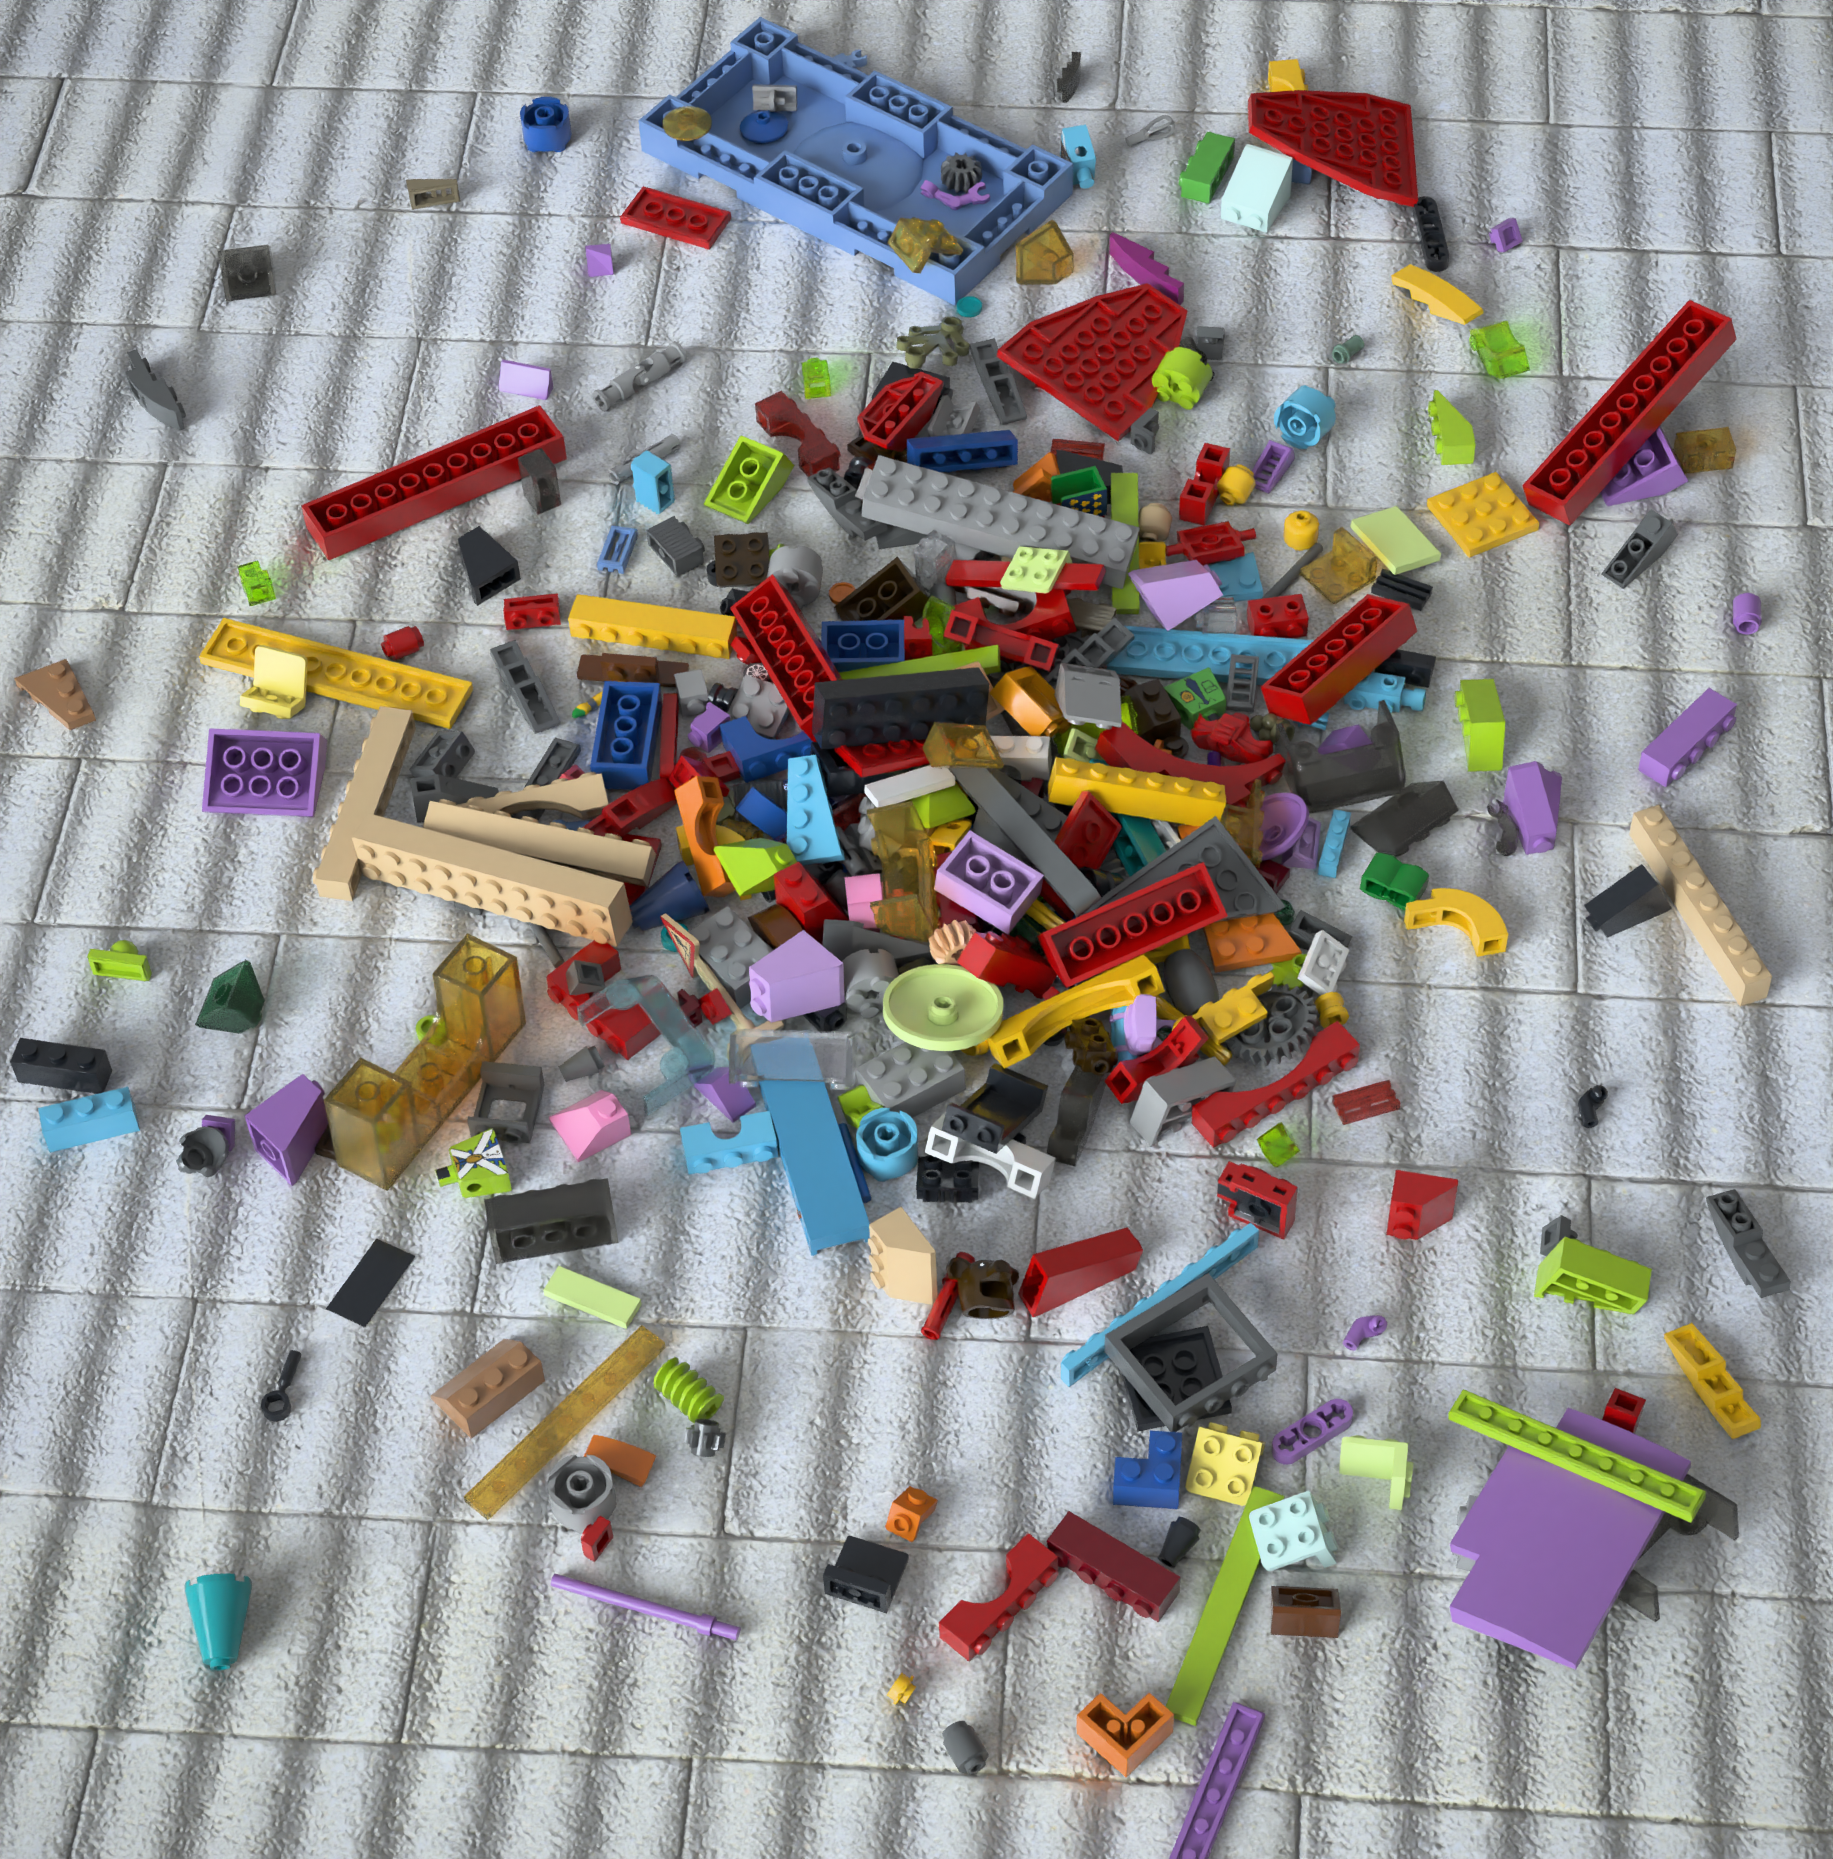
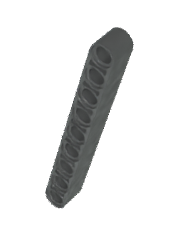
[943,746,1102,917]

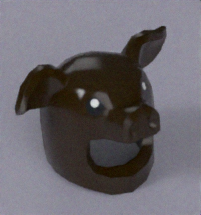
[946,1257,1019,1319]

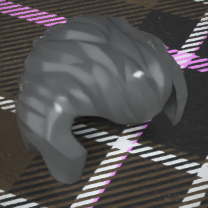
[176,1127,229,1177]

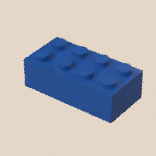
[590,681,663,790]

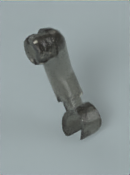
[1487,799,1520,856]

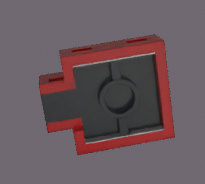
[1217,1161,1298,1240]

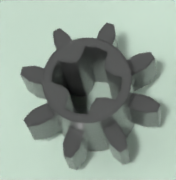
[684,1419,726,1457]

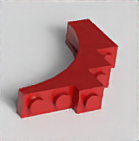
[1095,721,1286,821]

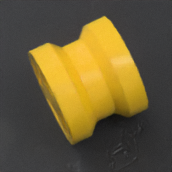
[1314,992,1349,1028]

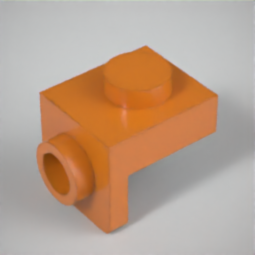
[885,1486,938,1542]

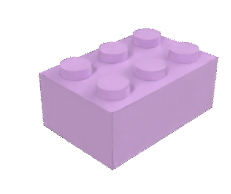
[934,830,1044,934]

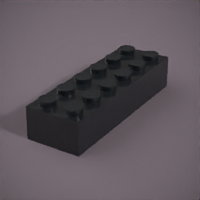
[812,667,990,750]

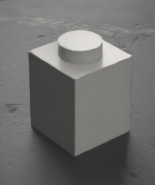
[674,669,708,717]

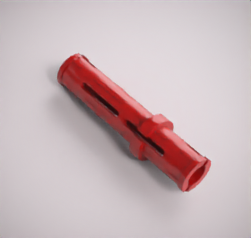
[921,1251,976,1340]

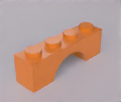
[674,776,736,897]

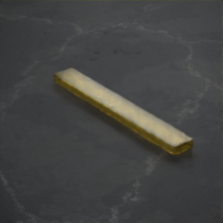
[464,1325,666,1520]

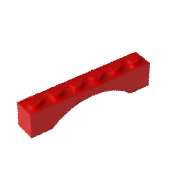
[1191,1021,1360,1148]

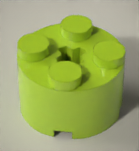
[1152,347,1213,410]

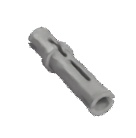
[608,434,681,485]

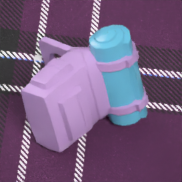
[1109,994,1177,1067]

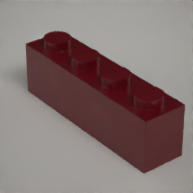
[1047,1511,1181,1622]

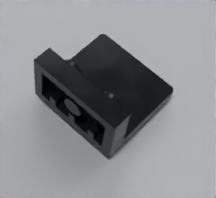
[823,1536,909,1614]

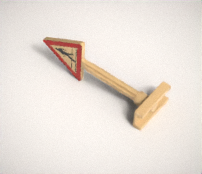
[660,913,784,1066]

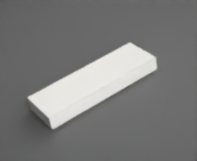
[865,761,955,809]

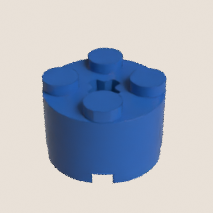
[520,97,572,152]

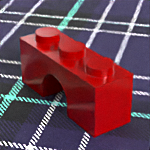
[1179,443,1230,526]

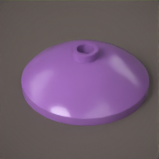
[1229,793,1309,862]

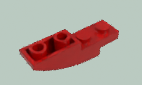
[582,777,677,838]

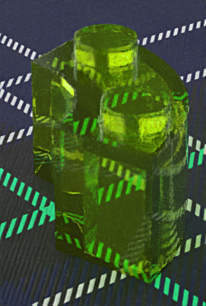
[1469,321,1530,379]
[922,596,962,656]

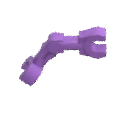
[921,180,990,210]

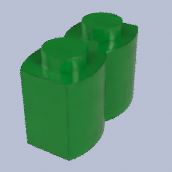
[1360,853,1429,910]

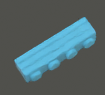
[1318,809,1351,878]

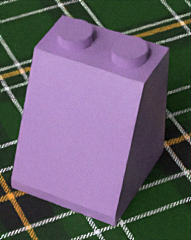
[1128,560,1223,631]
[749,930,845,1023]

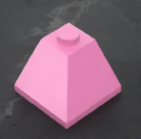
[549,1090,631,1162]

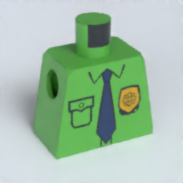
[1164,667,1226,730]

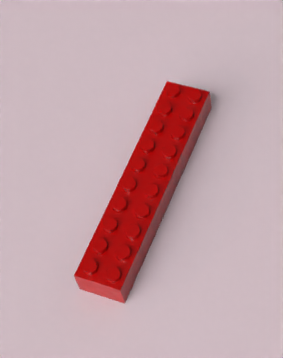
[1522,300,1737,526]
[301,405,567,560]

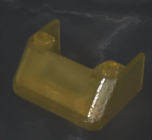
[867,801,939,942]

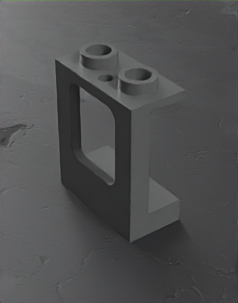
[467,1061,545,1143]

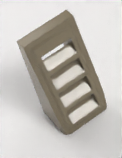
[406,179,460,210]

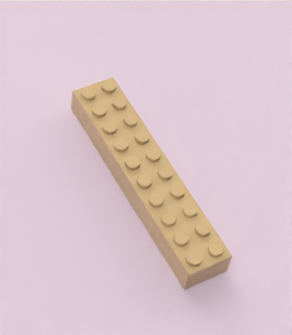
[352,813,633,947]

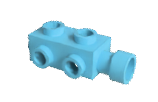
[1344,672,1426,715]

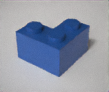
[1113,1430,1182,1509]

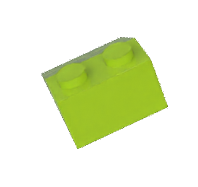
[704,435,795,524]

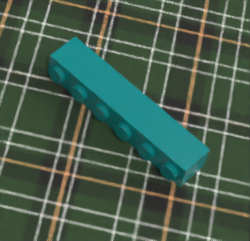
[1089,759,1166,877]

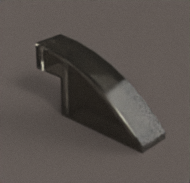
[1047,1063,1109,1166]

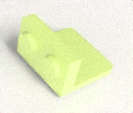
[1000,546,1072,593]
[1339,1435,1413,1510]

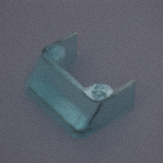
[577,975,716,1116]

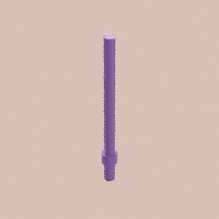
[551,1573,741,1640]

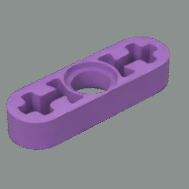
[1271,1399,1353,1465]

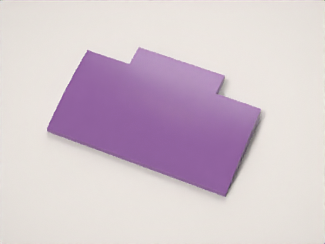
[1450,1408,1691,1670]

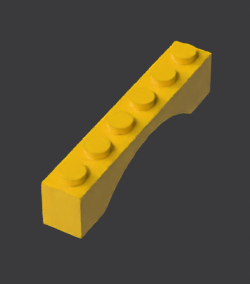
[987,954,1165,1069]

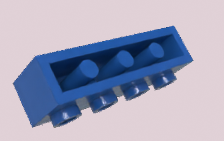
[907,430,1018,472]

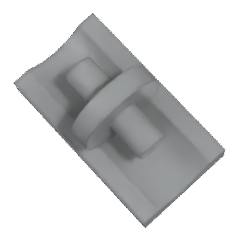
[752,84,797,112]

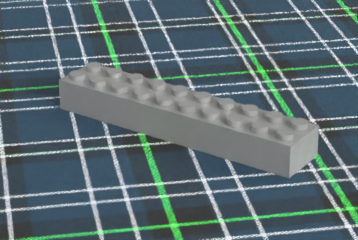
[862,455,1140,589]

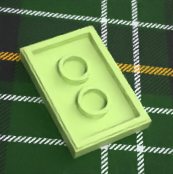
[1350,506,1441,575]

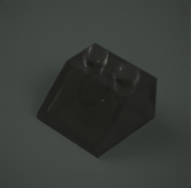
[218,244,277,302]

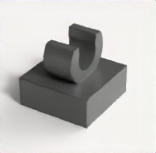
[1540,1215,1578,1256]

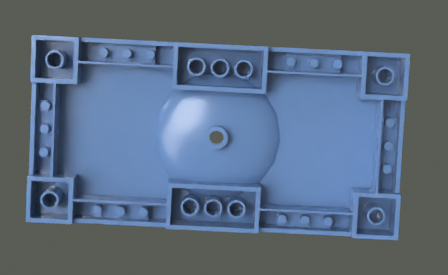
[639,17,1073,306]

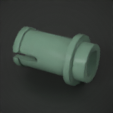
[1332,335,1364,364]

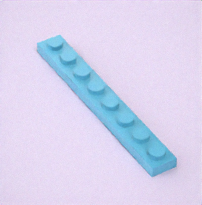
[1061,1223,1259,1387]

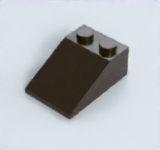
[834,556,935,623]
[1120,678,1181,746]

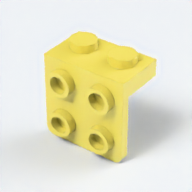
[240,645,308,719]
[1185,1422,1266,1506]

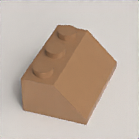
[431,1338,545,1439]

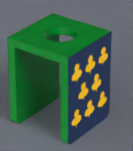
[1051,466,1107,516]

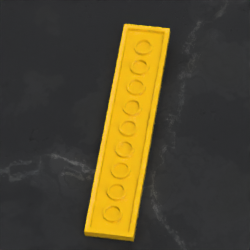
[199,618,473,729]

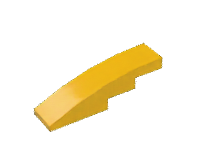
[1391,264,1484,325]
[1664,1323,1761,1440]

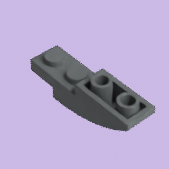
[126,349,186,430]
[807,467,888,541]
[1706,1189,1791,1298]

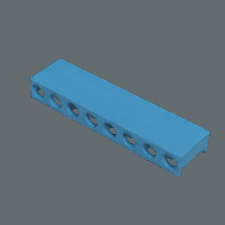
[750,1032,870,1256]

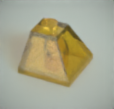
[1016,220,1074,285]
[923,722,1004,769]

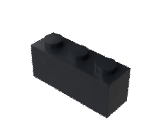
[10,1038,112,1094]

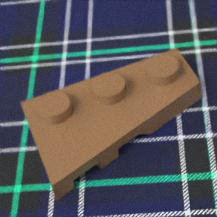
[14,659,96,730]

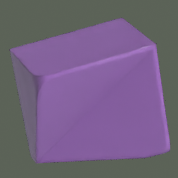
[585,244,614,277]

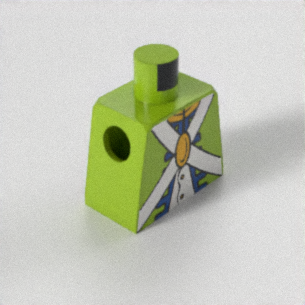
[435,1128,512,1198]

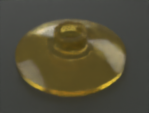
[663,106,712,141]

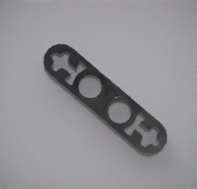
[1413,196,1449,272]

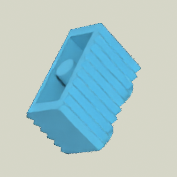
[631,450,675,514]

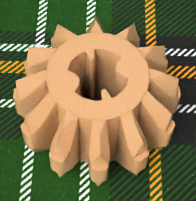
[929,920,976,965]

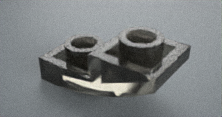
[1057,52,1081,103]

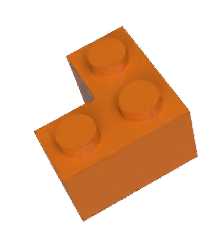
[1077,1693,1174,1777]

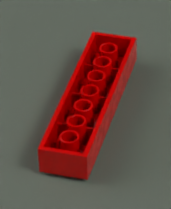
[730,574,843,742]

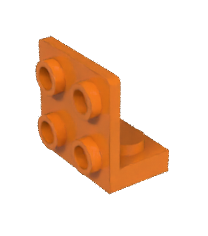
[1013,452,1060,503]

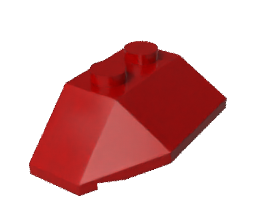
[857,372,944,452]

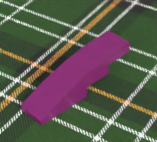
[1109,232,1184,305]

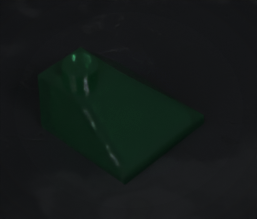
[195,959,265,1034]

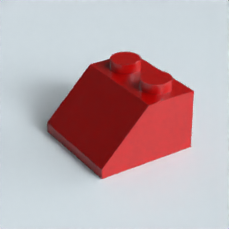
[1387,1170,1458,1240]

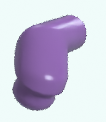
[1343,1315,1387,1351]

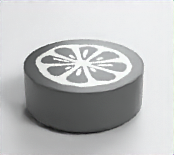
[743,663,771,683]

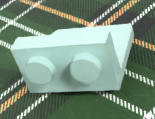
[1249,1491,1338,1571]

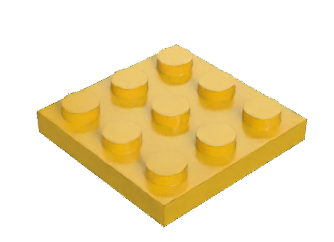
[1427,472,1539,558]

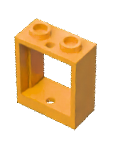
[990,666,1072,738]

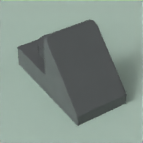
[1196,326,1225,360]

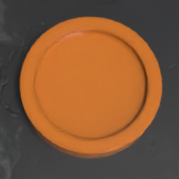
[829,582,856,605]

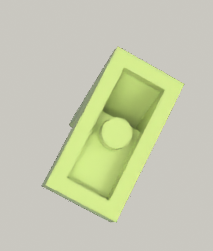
[1063,728,1104,763]

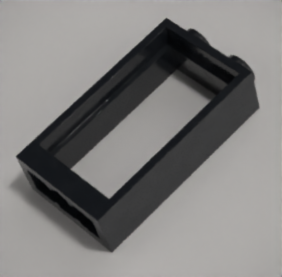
[810,742,929,797]

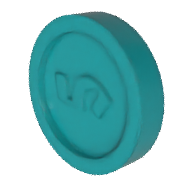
[957,296,982,318]

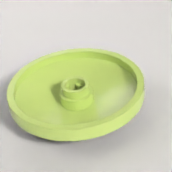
[883,964,1003,1051]

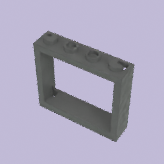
[1104,1273,1278,1432]

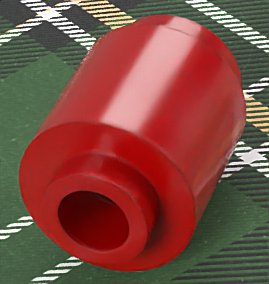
[381,626,424,661]

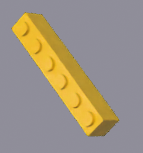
[568,594,737,659]
[1048,757,1226,826]

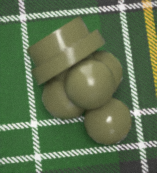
[1250,713,1295,746]

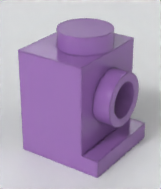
[688,702,730,753]

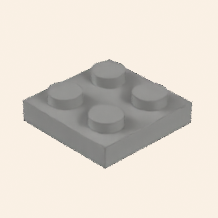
[727,675,790,740]

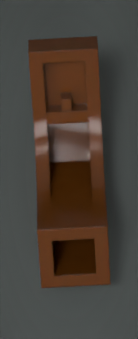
[747,904,803,950]

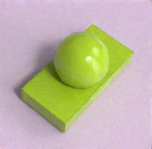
[87,940,152,981]

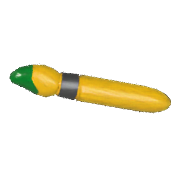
[572,680,626,718]

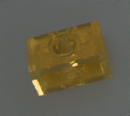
[1673,427,1737,474]

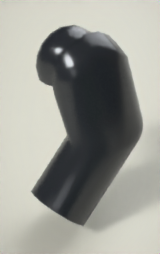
[1578,1085,1608,1128]

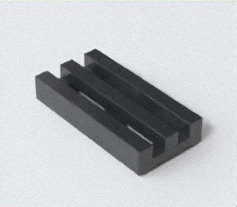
[1371,569,1433,611]

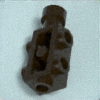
[1065,1016,1118,1076]

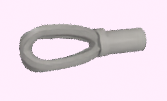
[1125,115,1175,147]

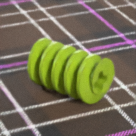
[653,1357,724,1423]

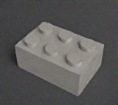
[688,906,773,1009]
[856,1042,966,1118]

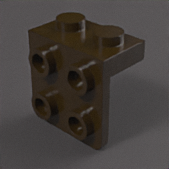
[714,532,770,588]

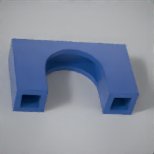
[719,716,813,783]

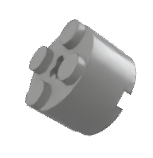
[767,545,823,609]
[842,949,899,1018]
[548,1454,617,1533]

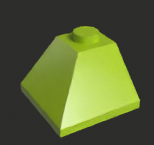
[904,782,975,828]
[713,838,797,896]

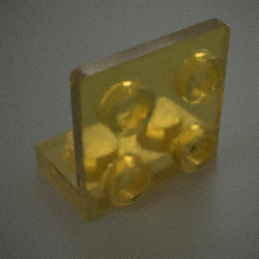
[888,217,963,274]
[1300,527,1378,604]

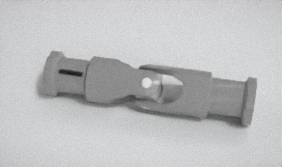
[592,341,687,412]

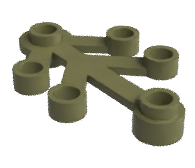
[896,316,970,369]

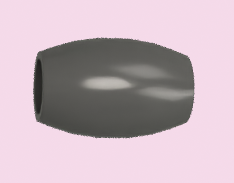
[1164,949,1219,1016]

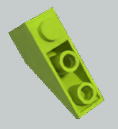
[1428,390,1476,465]

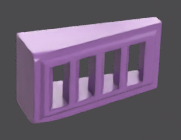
[1252,440,1295,494]

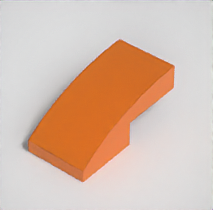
[583,1435,656,1487]

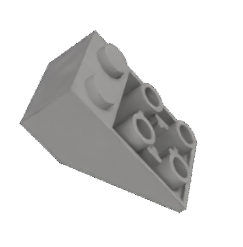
[1054,663,1122,729]

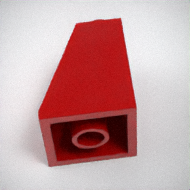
[773,862,849,946]

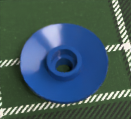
[740,110,788,143]

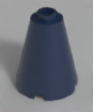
[629,860,711,931]

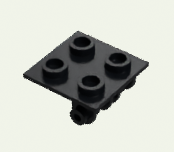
[916,1155,979,1203]

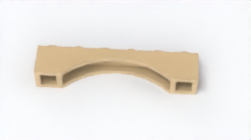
[456,772,608,820]

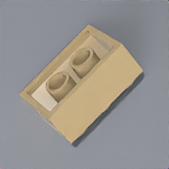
[868,1207,938,1305]

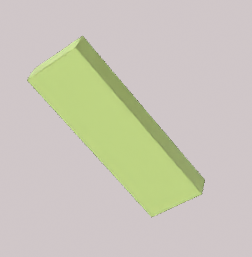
[543,1266,642,1329]

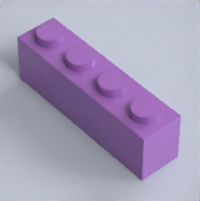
[1638,688,1737,787]

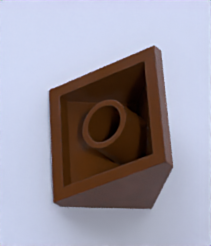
[1271,1586,1341,1638]

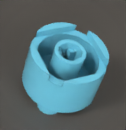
[1274,385,1336,449]
[856,1108,918,1182]

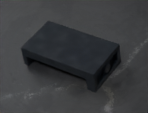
[942,1063,1048,1154]

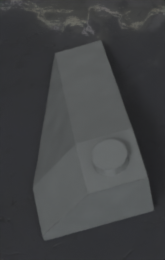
[823,919,938,969]

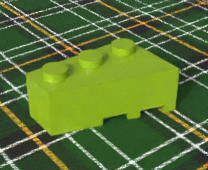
[1454,679,1505,772]
[1534,1237,1652,1315]

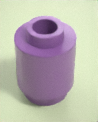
[1733,593,1762,635]

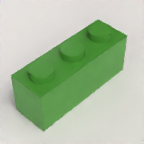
[1178,131,1235,204]

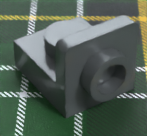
[1130,407,1159,455]

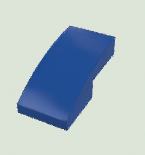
[735,787,787,843]

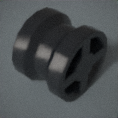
[844,457,872,490]
[707,683,738,713]

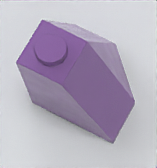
[1503,761,1562,855]

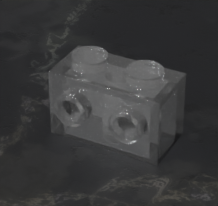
[914,530,957,593]

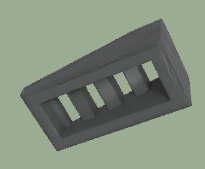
[1226,654,1259,712]
[1288,910,1353,950]

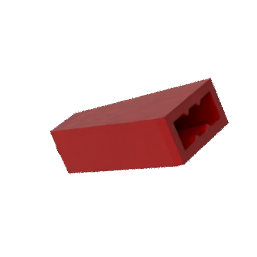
[1018,1227,1143,1317]

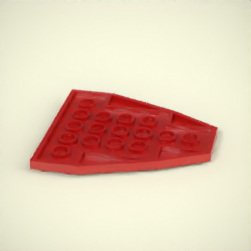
[1248,90,1418,207]
[996,283,1188,442]

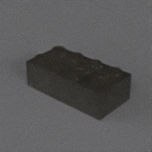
[484,1178,619,1264]

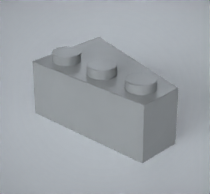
[1129,1056,1237,1147]

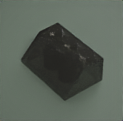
[1350,780,1458,857]

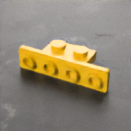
[1172,972,1275,1045]

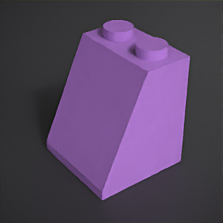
[245,1074,330,1186]

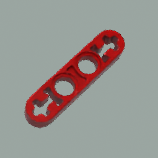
[660,693,679,782]

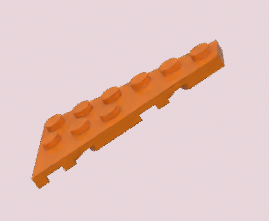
[1177,825,1302,973]

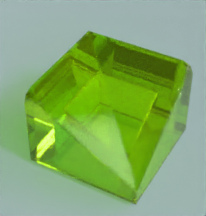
[1257,1122,1300,1168]

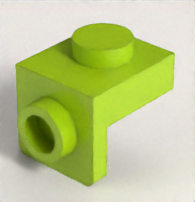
[837,1085,883,1128]

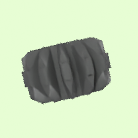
[940,152,982,194]

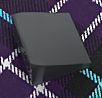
[566,960,605,995]

